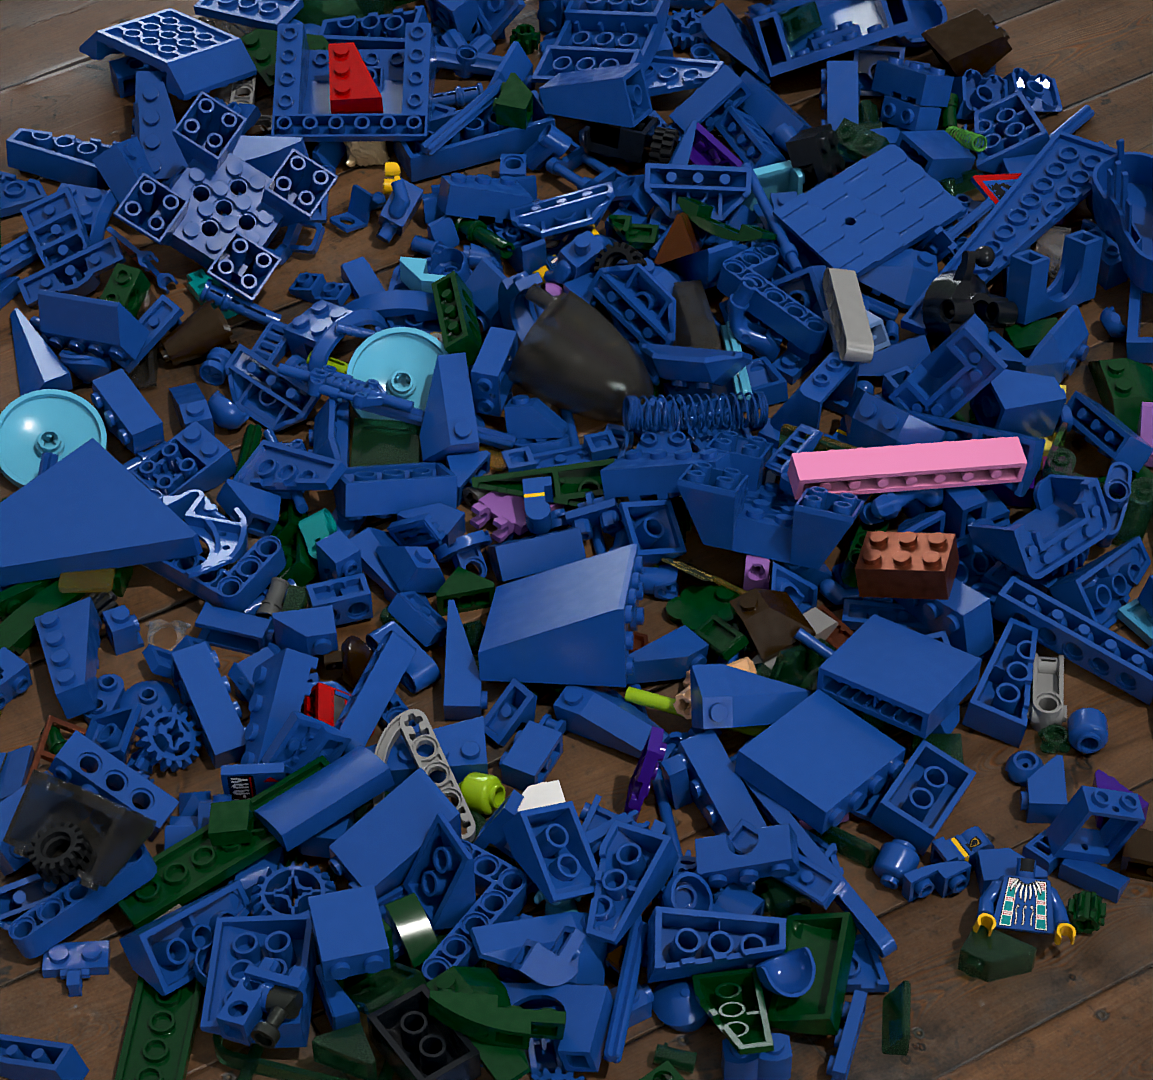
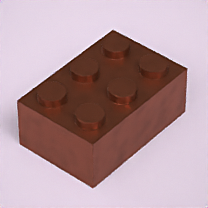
[855,531,959,600]

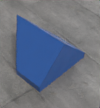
[771,561,818,614]

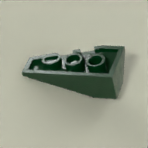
[425,966,531,1080]
[692,968,774,1055]

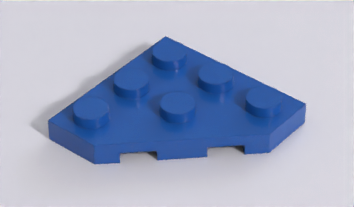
[0,171,47,218]

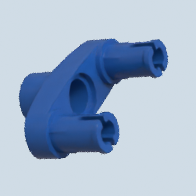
[1096,462,1132,548]

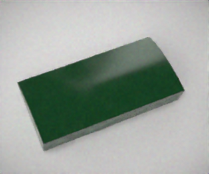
[768,912,857,1035]

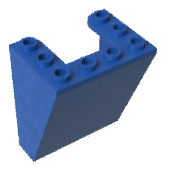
[478,544,644,687]

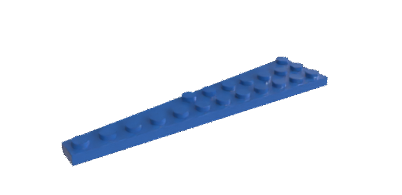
[901,130,1117,336]

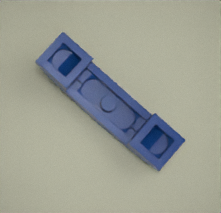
[343,290,438,328]
[501,430,619,473]

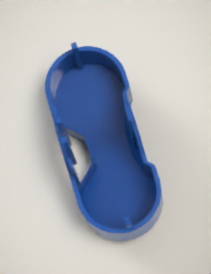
[1092,139,1153,294]

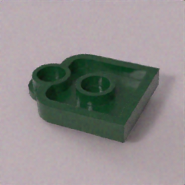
[666,585,741,632]

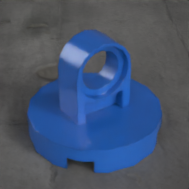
[433,530,492,578]

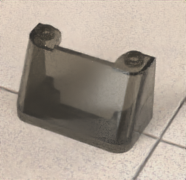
[3,769,157,891]

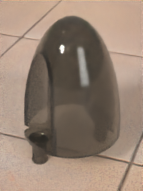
[508,283,654,423]

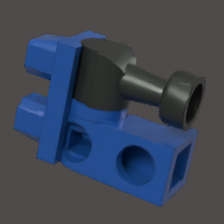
[216,957,310,1048]

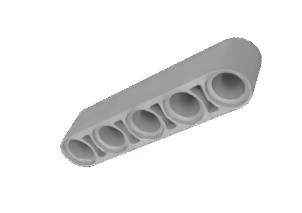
[823,267,874,363]

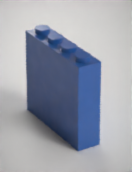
[816,614,982,739]
[734,689,906,834]

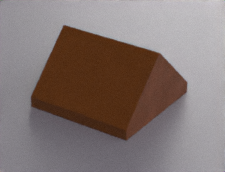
[654,212,704,265]

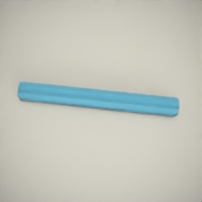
[720,321,752,403]

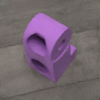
[743,554,771,594]

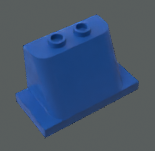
[888,313,1008,419]
[758,351,860,452]

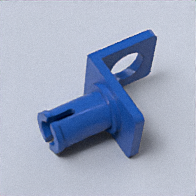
[329,184,386,233]

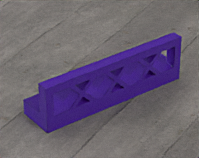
[688,123,744,167]

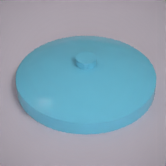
[347,327,448,438]
[0,389,107,488]

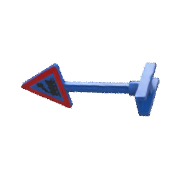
[914,173,1022,264]

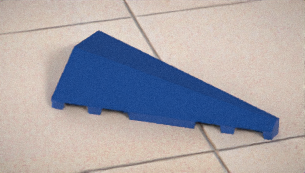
[904,410,1046,497]

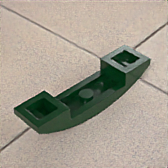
[677,196,777,243]

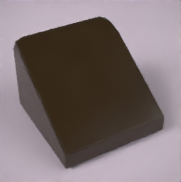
[606,944,625,986]

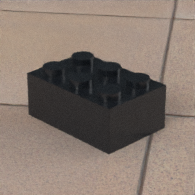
[367,983,481,1080]

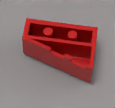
[328,42,383,114]

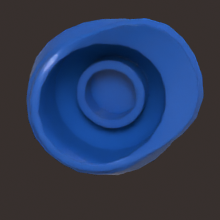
[59,350,111,384]
[652,978,709,1032]

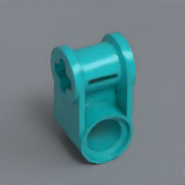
[298,508,337,560]

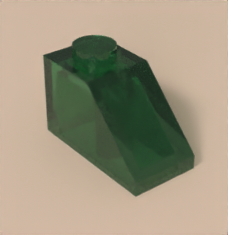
[958,925,1037,982]

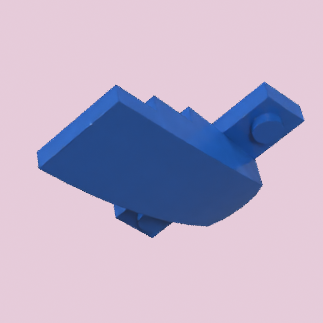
[17,186,127,308]

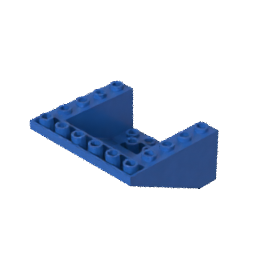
[744,0,916,77]
[271,23,436,142]

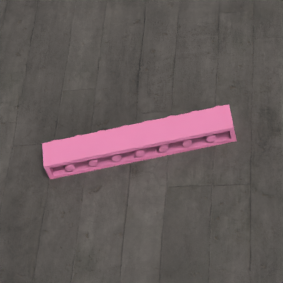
[787,436,1027,500]

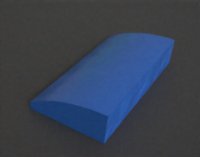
[663,356,788,421]
[254,745,395,852]

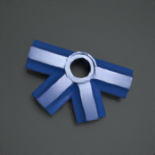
[435,29,504,78]

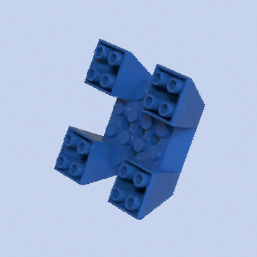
[113,91,339,303]
[677,430,871,570]

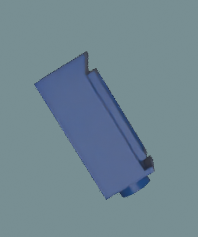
[195,601,276,655]

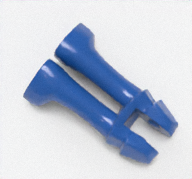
[859,488,944,525]

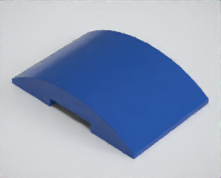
[531,0,671,83]

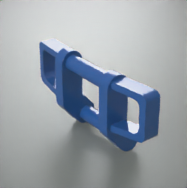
[545,141,628,190]
[222,211,325,265]

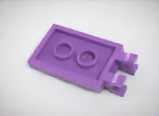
[470,491,566,543]

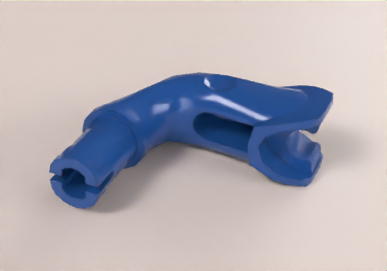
[728,277,784,362]
[609,528,679,601]

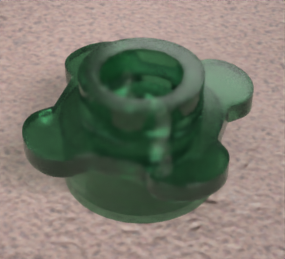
[1038,724,1071,754]

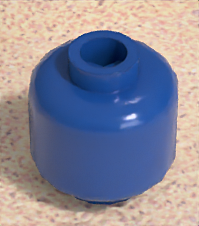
[1067,708,1108,754]
[873,839,920,889]

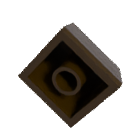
[921,8,1012,77]

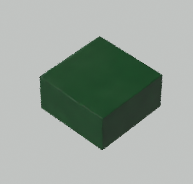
[208,799,255,846]

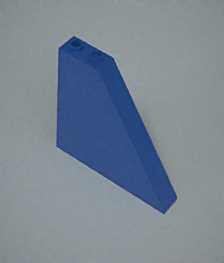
[0,438,203,586]

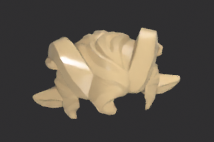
[343,141,390,167]

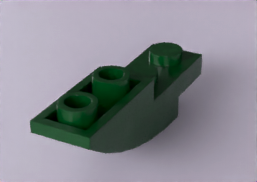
[428,989,566,1050]

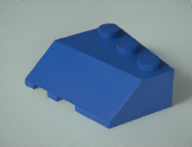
[974,90,1050,174]

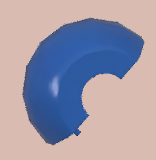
[892,0,948,48]

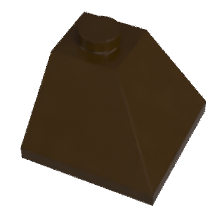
[729,588,816,663]

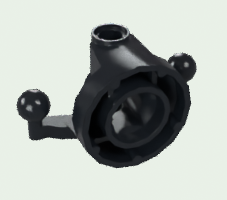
[922,246,1018,344]

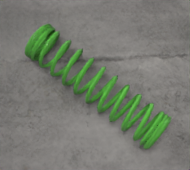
[945,126,987,152]

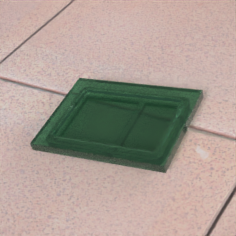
[350,418,421,467]

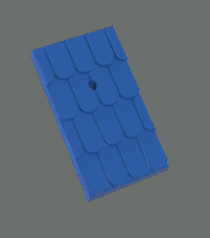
[773,144,967,278]

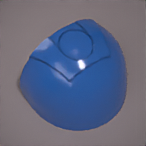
[756,947,816,997]

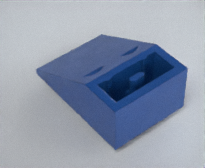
[130,420,236,496]

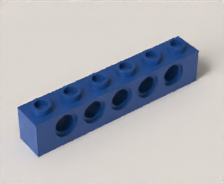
[992,575,1153,705]

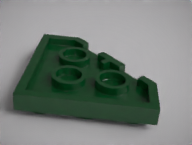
[240,28,329,93]

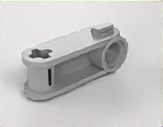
[1027,653,1067,734]

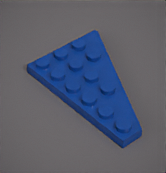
[644,55,725,97]

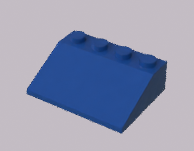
[200,914,317,1048]

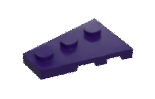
[624,726,667,821]

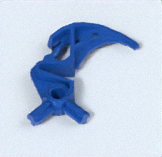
[149,489,248,578]

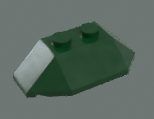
[1088,358,1153,433]

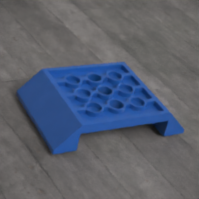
[79,8,257,100]

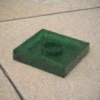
[344,961,427,1015]

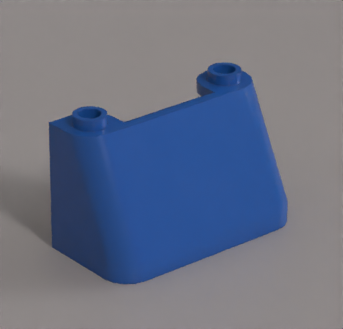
[967,474,1112,579]

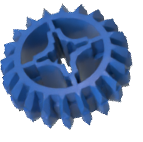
[250,861,336,916]

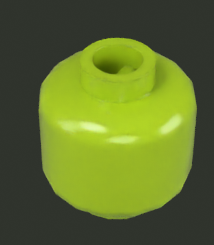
[458,772,506,815]

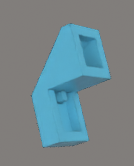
[399,256,446,293]

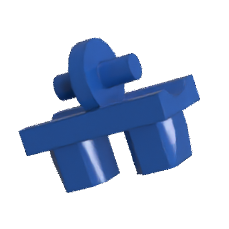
[565,491,622,541]

